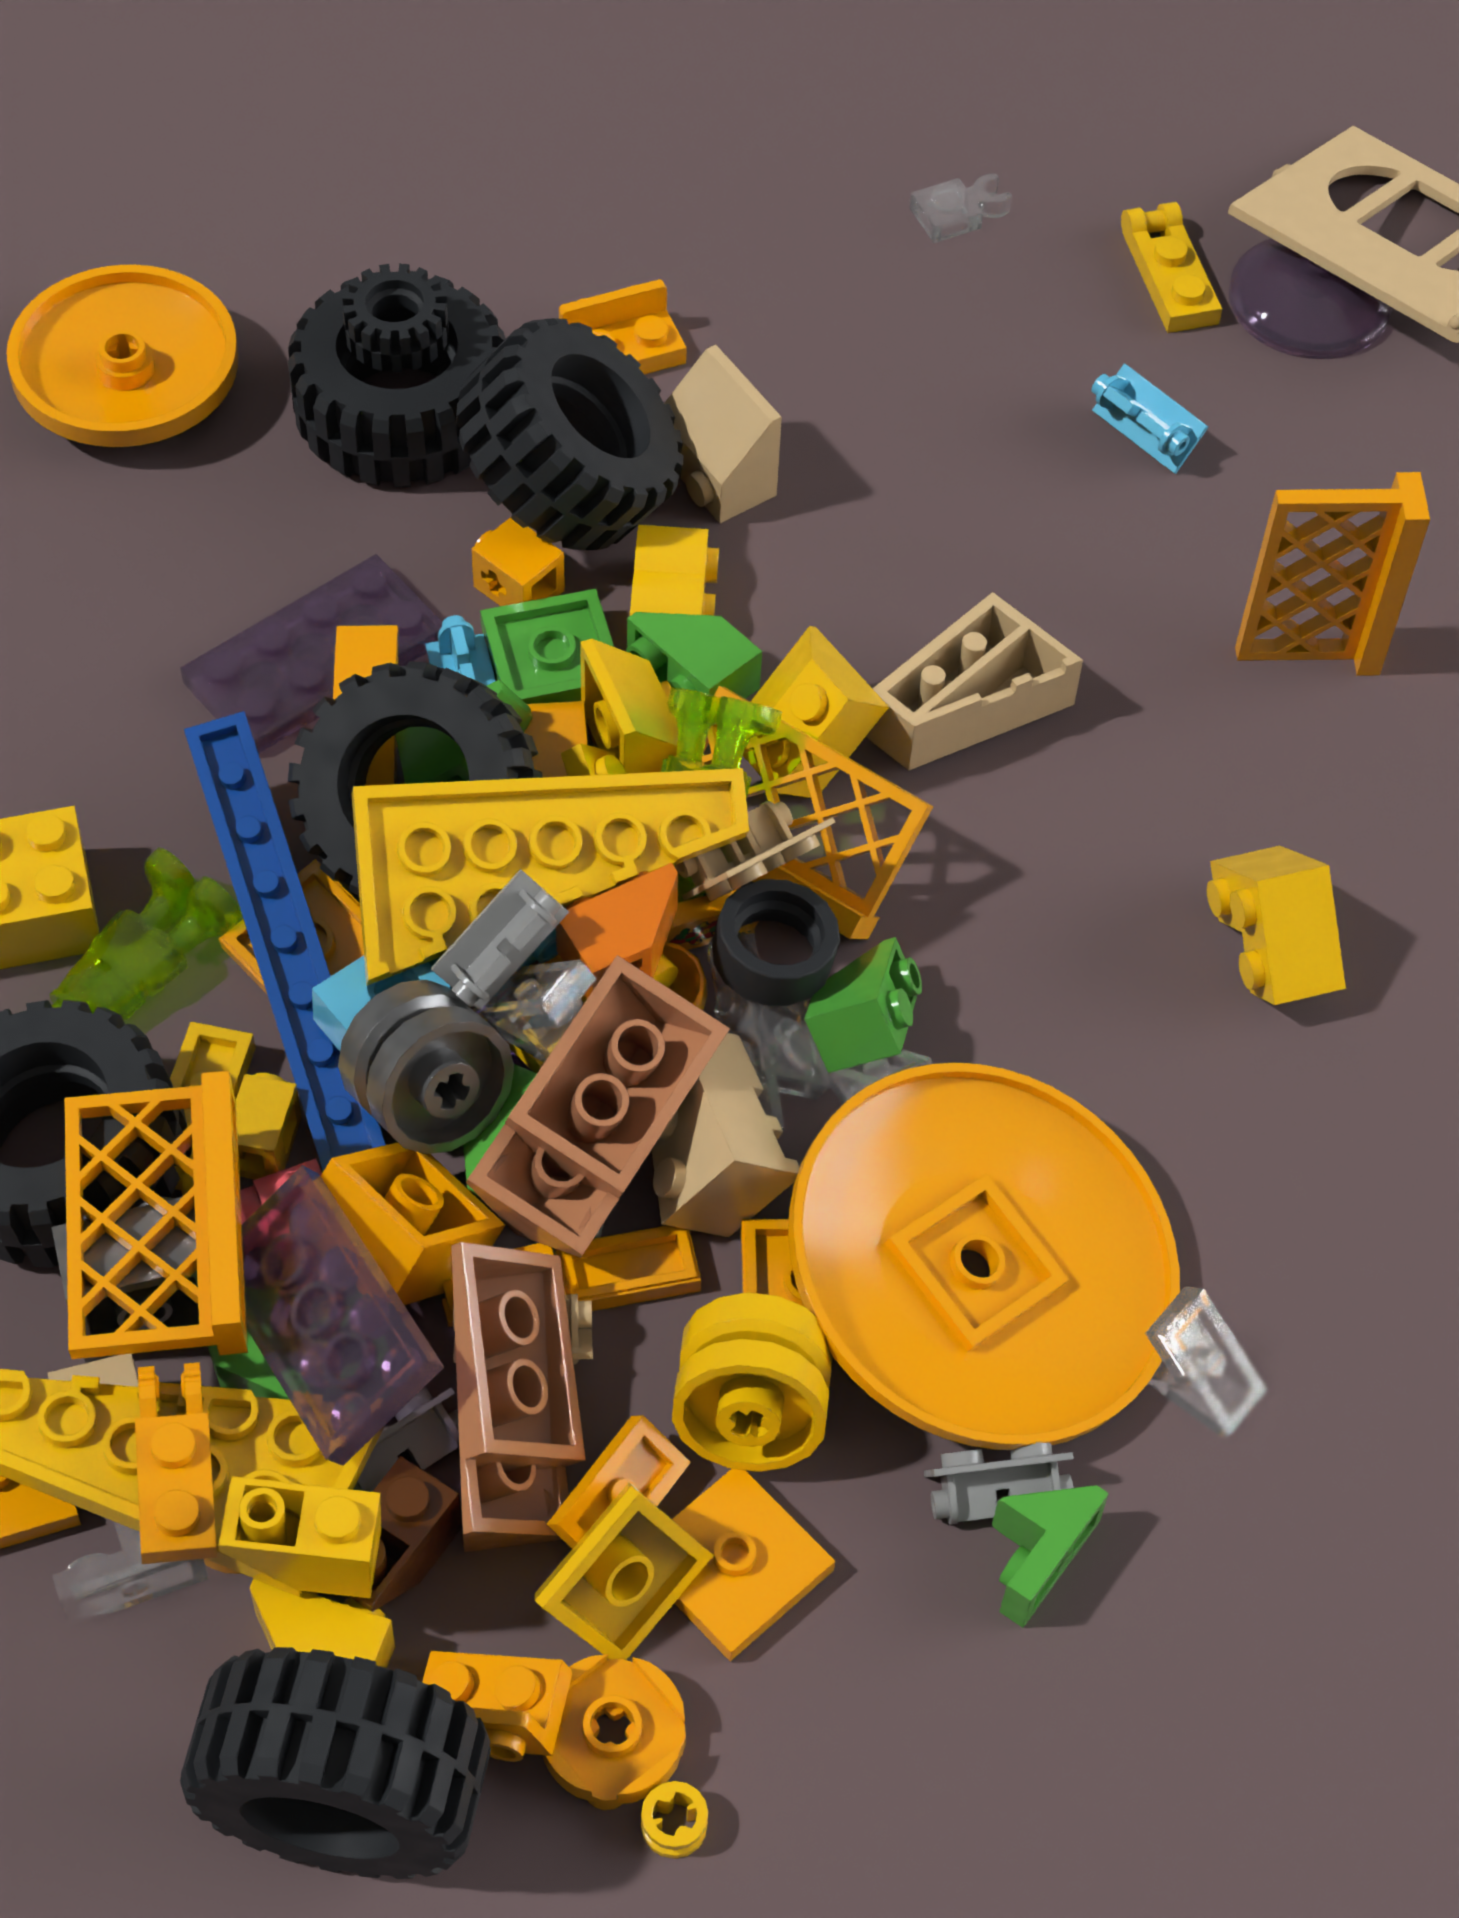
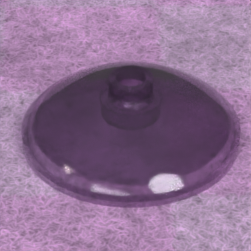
[1229,238,1392,359]

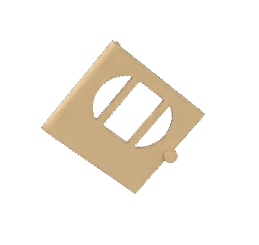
[1228,126,1459,343]

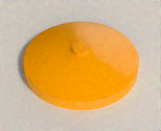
[6,264,239,447]

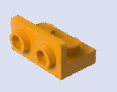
[559,279,687,375]
[422,1651,573,1762]

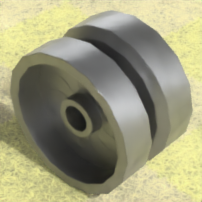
[338,980,514,1155]

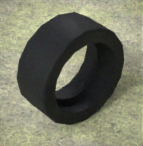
[712,879,840,1006]

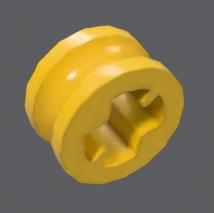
[641,1781,708,1859]

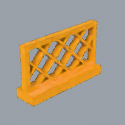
[1235,472,1430,676]
[674,686,934,940]
[64,1071,248,1359]

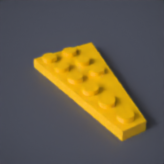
[351,768,750,986]
[0,1369,391,1597]

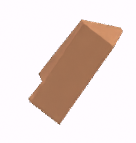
[466,955,730,1258]
[451,1242,586,1552]

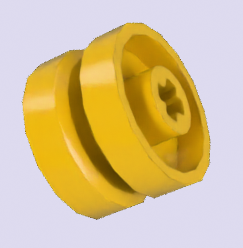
[672,1292,833,1472]

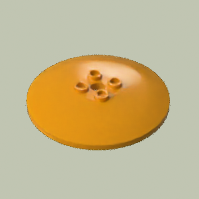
[788,1063,1180,1450]

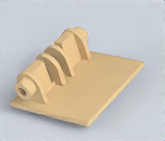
[675,801,836,902]

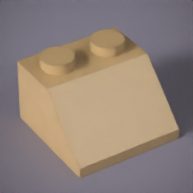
[664,344,782,523]

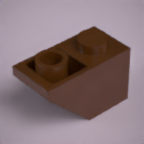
[349,1456,462,1612]

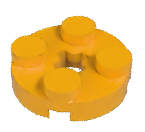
[542,1654,686,1810]

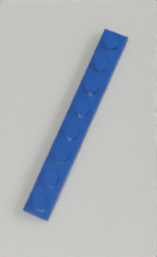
[184,711,385,1171]

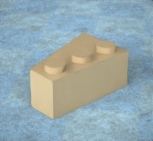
[866,592,1083,771]
[651,1033,800,1237]

